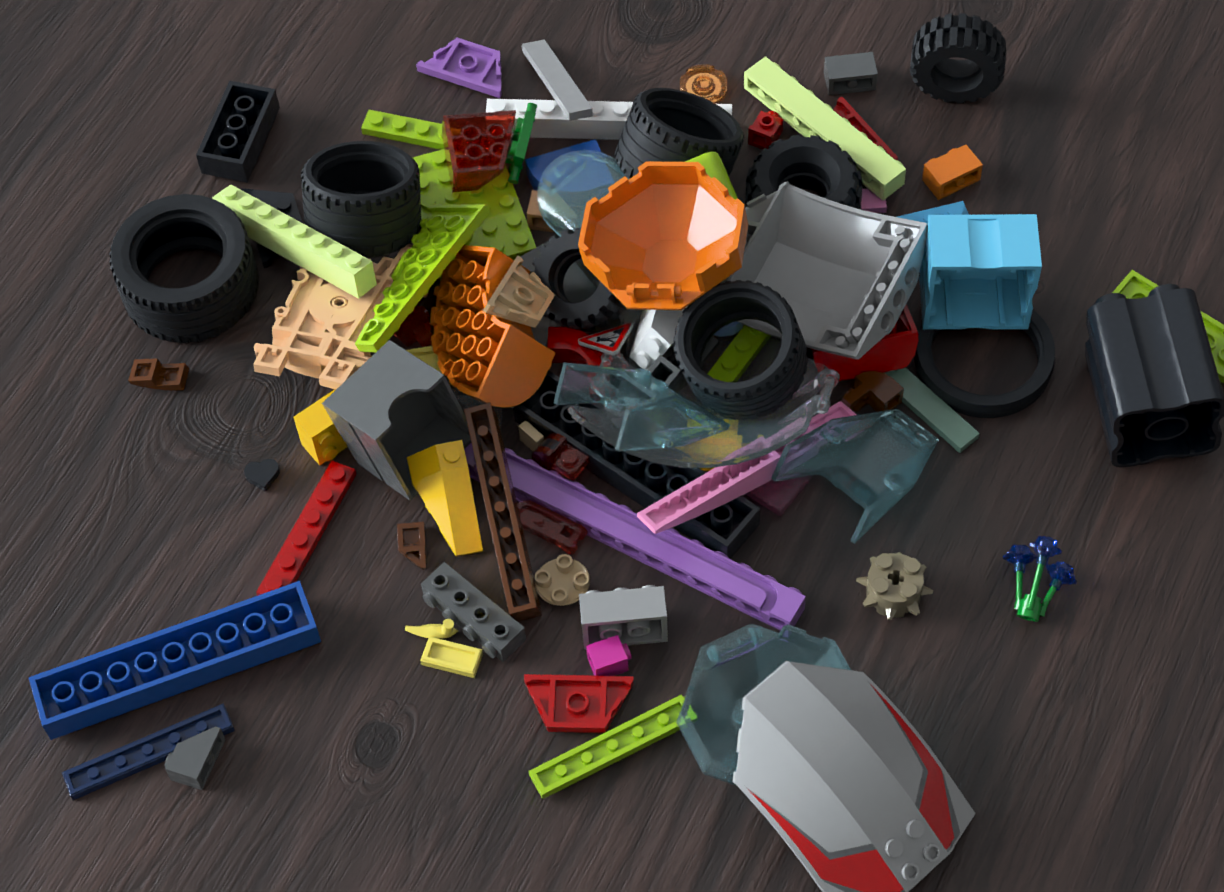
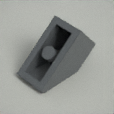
[165,727,226,790]

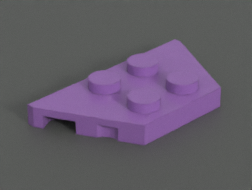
[416,38,502,98]

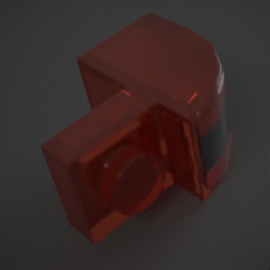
[532,433,590,481]

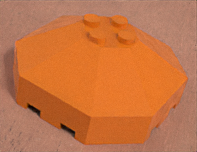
[578,161,748,310]

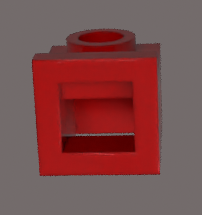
[748,111,783,149]

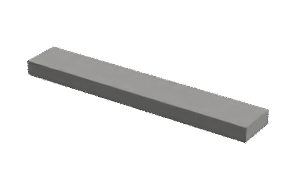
[522,39,593,121]

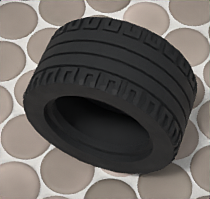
[109,194,259,343]

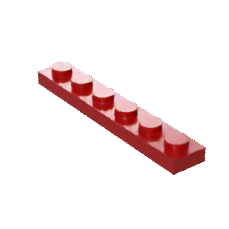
[256,460,357,596]

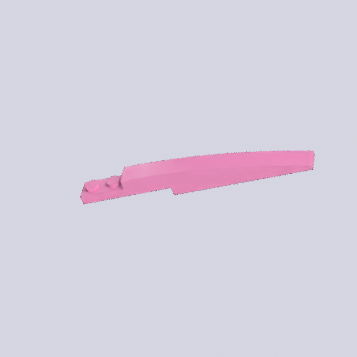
[637,401,859,534]

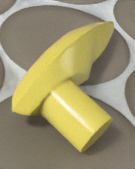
[405,619,458,639]

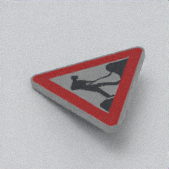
[578,322,633,356]

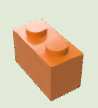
[922,144,983,200]

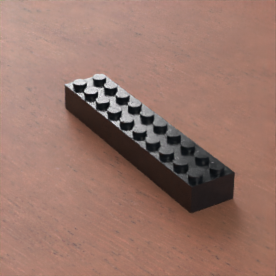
[513,370,760,559]

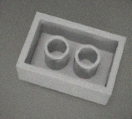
[579,585,668,650]

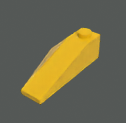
[406,440,483,557]

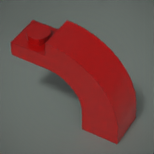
[547,327,610,403]

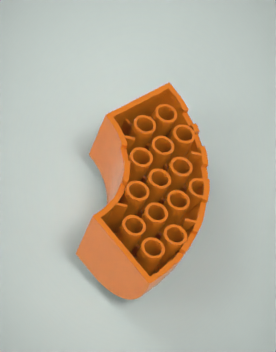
[430,245,555,408]

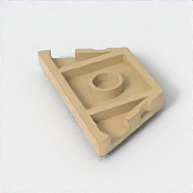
[483,256,555,328]

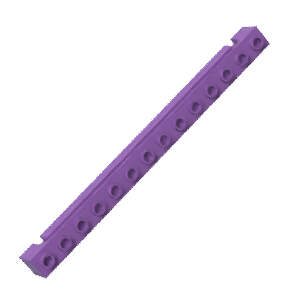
[464,443,806,635]

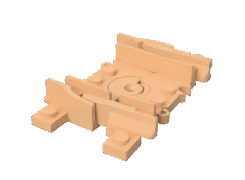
[253,244,428,389]

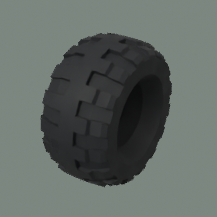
[745,135,862,209]

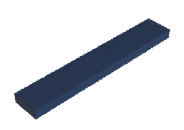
[62,703,235,800]

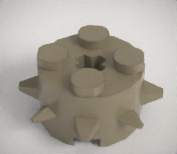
[856,552,933,620]

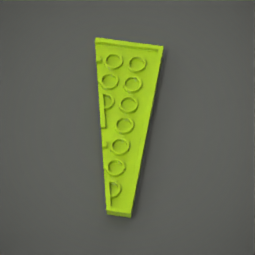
[355,204,490,353]

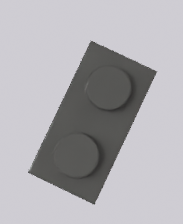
[824,52,878,95]

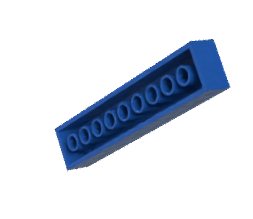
[28,581,321,740]

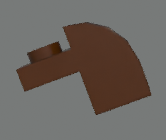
[843,371,904,417]

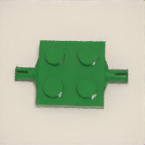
[505,103,538,184]

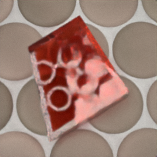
[442,110,516,192]

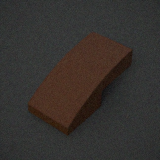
[128,358,189,391]

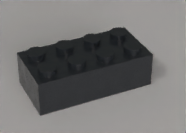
[196,81,280,183]

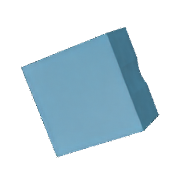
[919,214,1042,330]

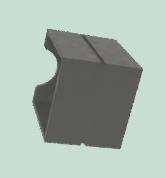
[322,340,471,501]

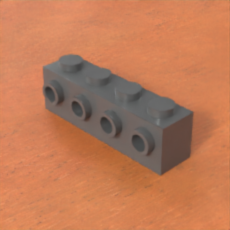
[421,562,526,662]

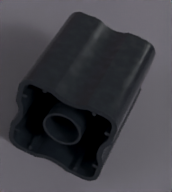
[1085,284,1224,467]

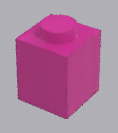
[586,635,632,676]

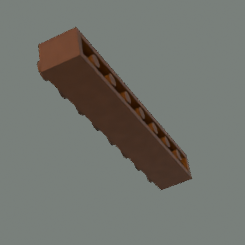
[464,402,542,622]

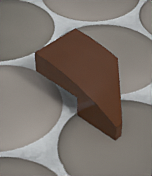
[397,522,427,570]

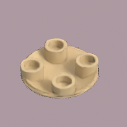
[534,554,590,606]

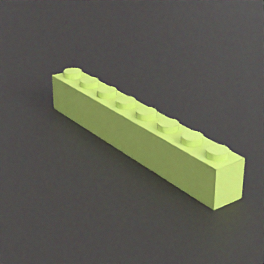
[744,56,906,200]
[212,185,377,299]

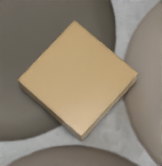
[518,421,545,454]

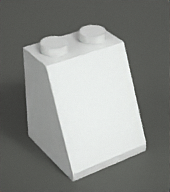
[629,305,689,372]

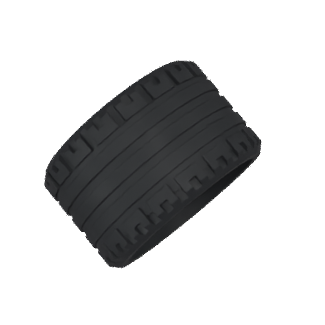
[615,88,744,179]
[301,141,421,258]
[673,280,808,420]

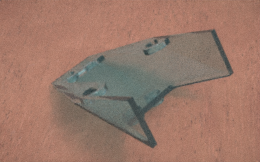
[554,362,730,451]
[771,409,939,544]

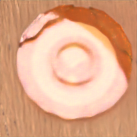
[680,64,727,104]

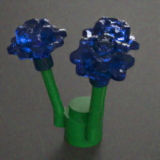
[1003,536,1077,622]

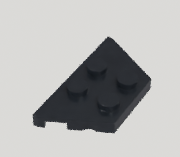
[240,189,303,268]

